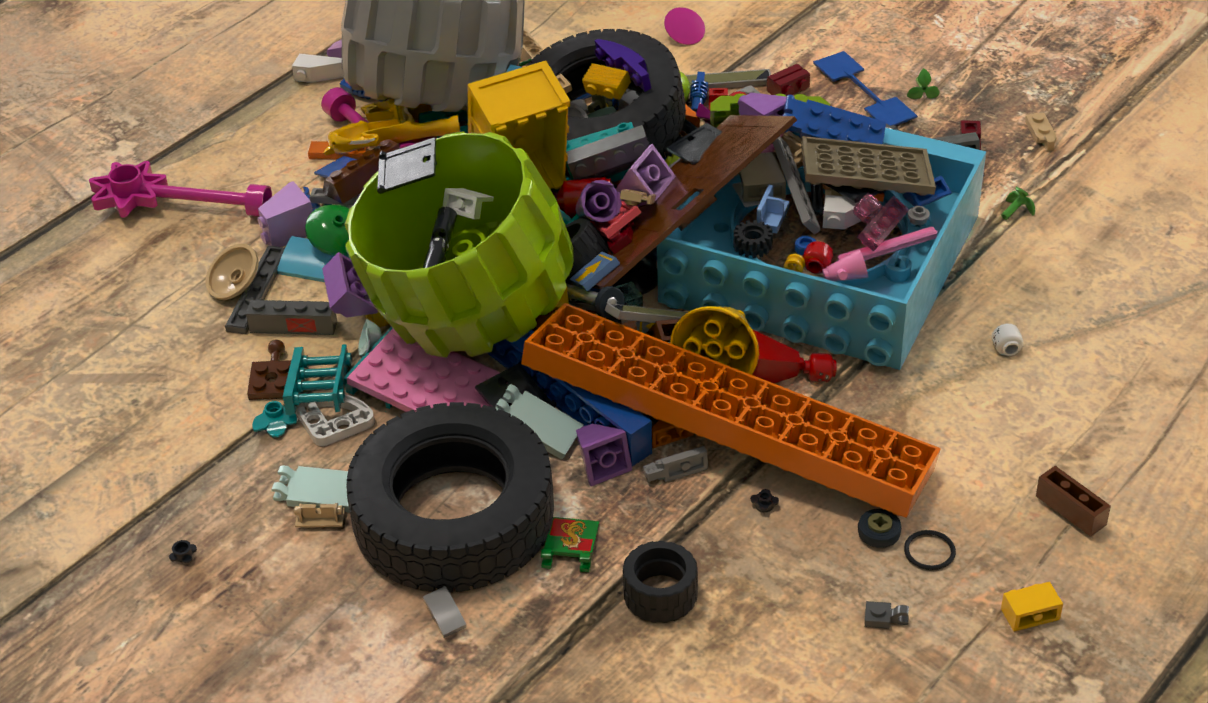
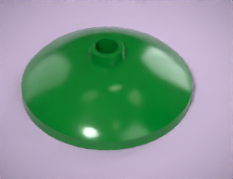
[305,205,349,256]

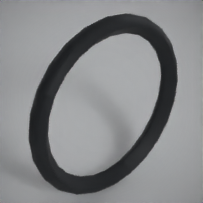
[904,530,956,570]

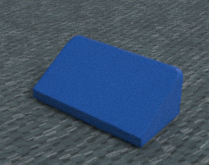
[903,175,952,207]

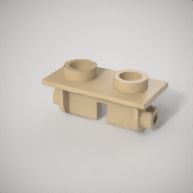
[294,503,345,528]

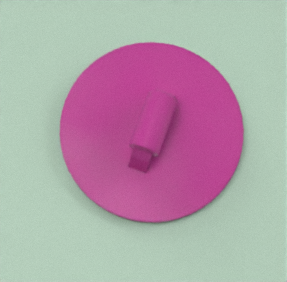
[664,7,705,45]

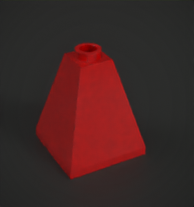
[752,329,804,384]

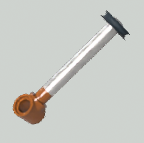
[566,283,625,320]

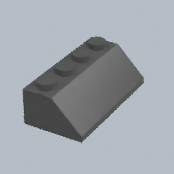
[566,125,650,180]

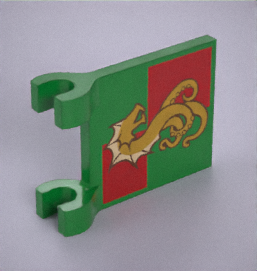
[541,517,599,572]

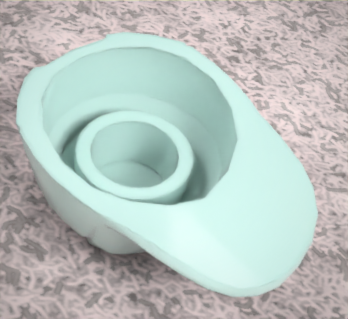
[358,319,382,356]

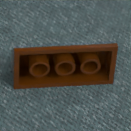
[323,139,401,204]

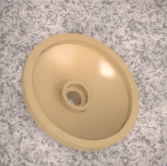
[206,244,259,300]

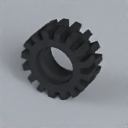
[733,220,773,258]

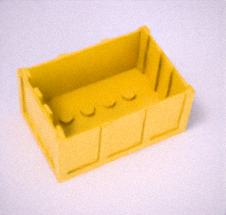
[467,60,570,190]

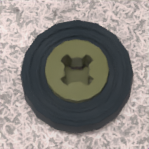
[858,509,902,548]

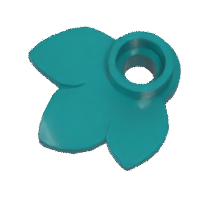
[252,401,297,438]

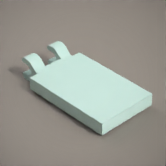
[496,384,583,460]
[271,465,350,513]

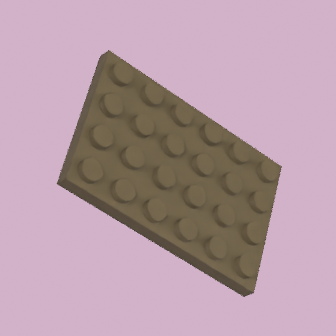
[801,136,936,195]

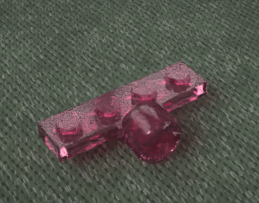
[852,194,909,252]

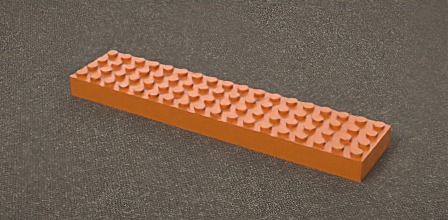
[521,303,941,518]

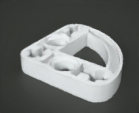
[296,394,375,446]

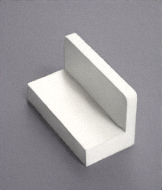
[443,188,494,219]

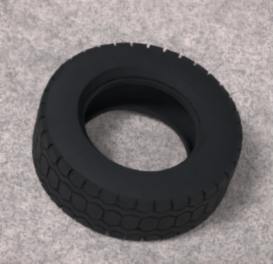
[527,29,686,177]
[346,402,554,592]

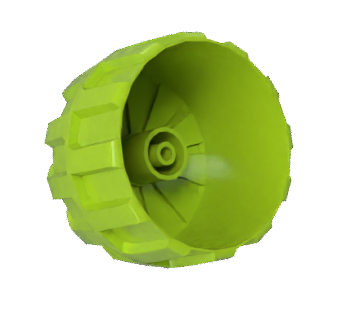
[345,131,574,358]

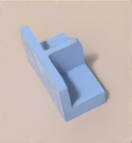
[757,185,789,233]

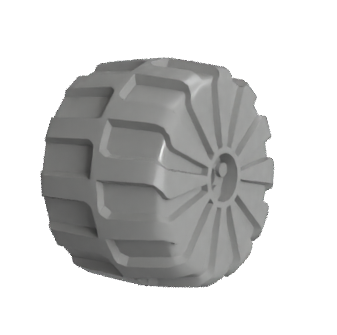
[341,0,525,112]

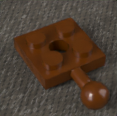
[247,340,291,400]

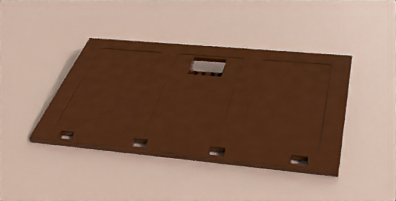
[592,115,797,289]

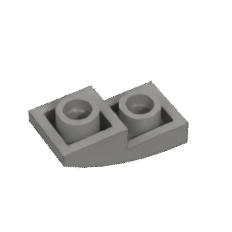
[423,586,467,638]

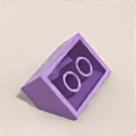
[322,252,379,318]

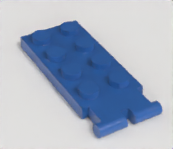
[783,95,886,144]

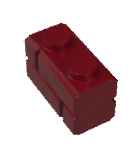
[767,64,810,96]

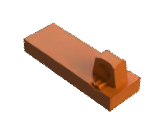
[308,141,369,159]

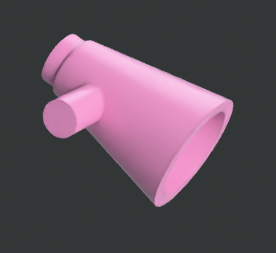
[822,249,868,282]

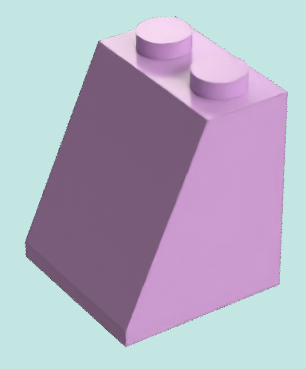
[616,144,676,207]
[257,181,313,247]

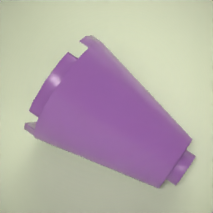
[575,180,622,223]

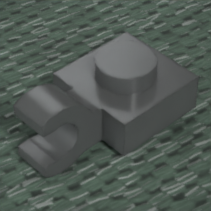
[864,601,909,629]

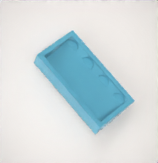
[277,236,350,282]

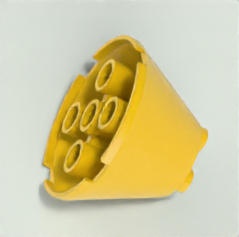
[670,306,759,375]

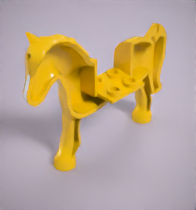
[324,99,460,155]

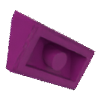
[696,103,710,124]

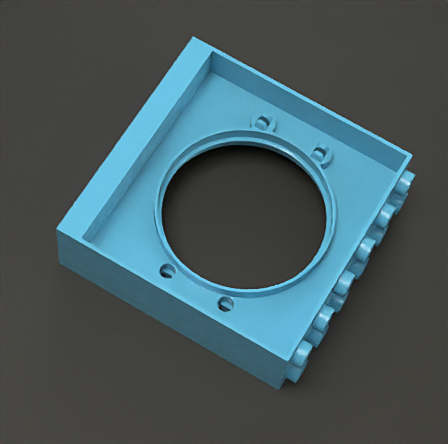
[657,128,986,370]

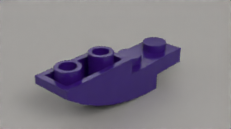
[594,39,651,92]

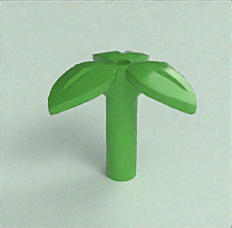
[907,68,940,99]
[1001,186,1035,220]

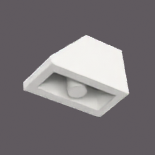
[823,195,869,229]

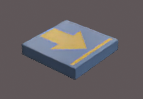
[570,252,620,291]

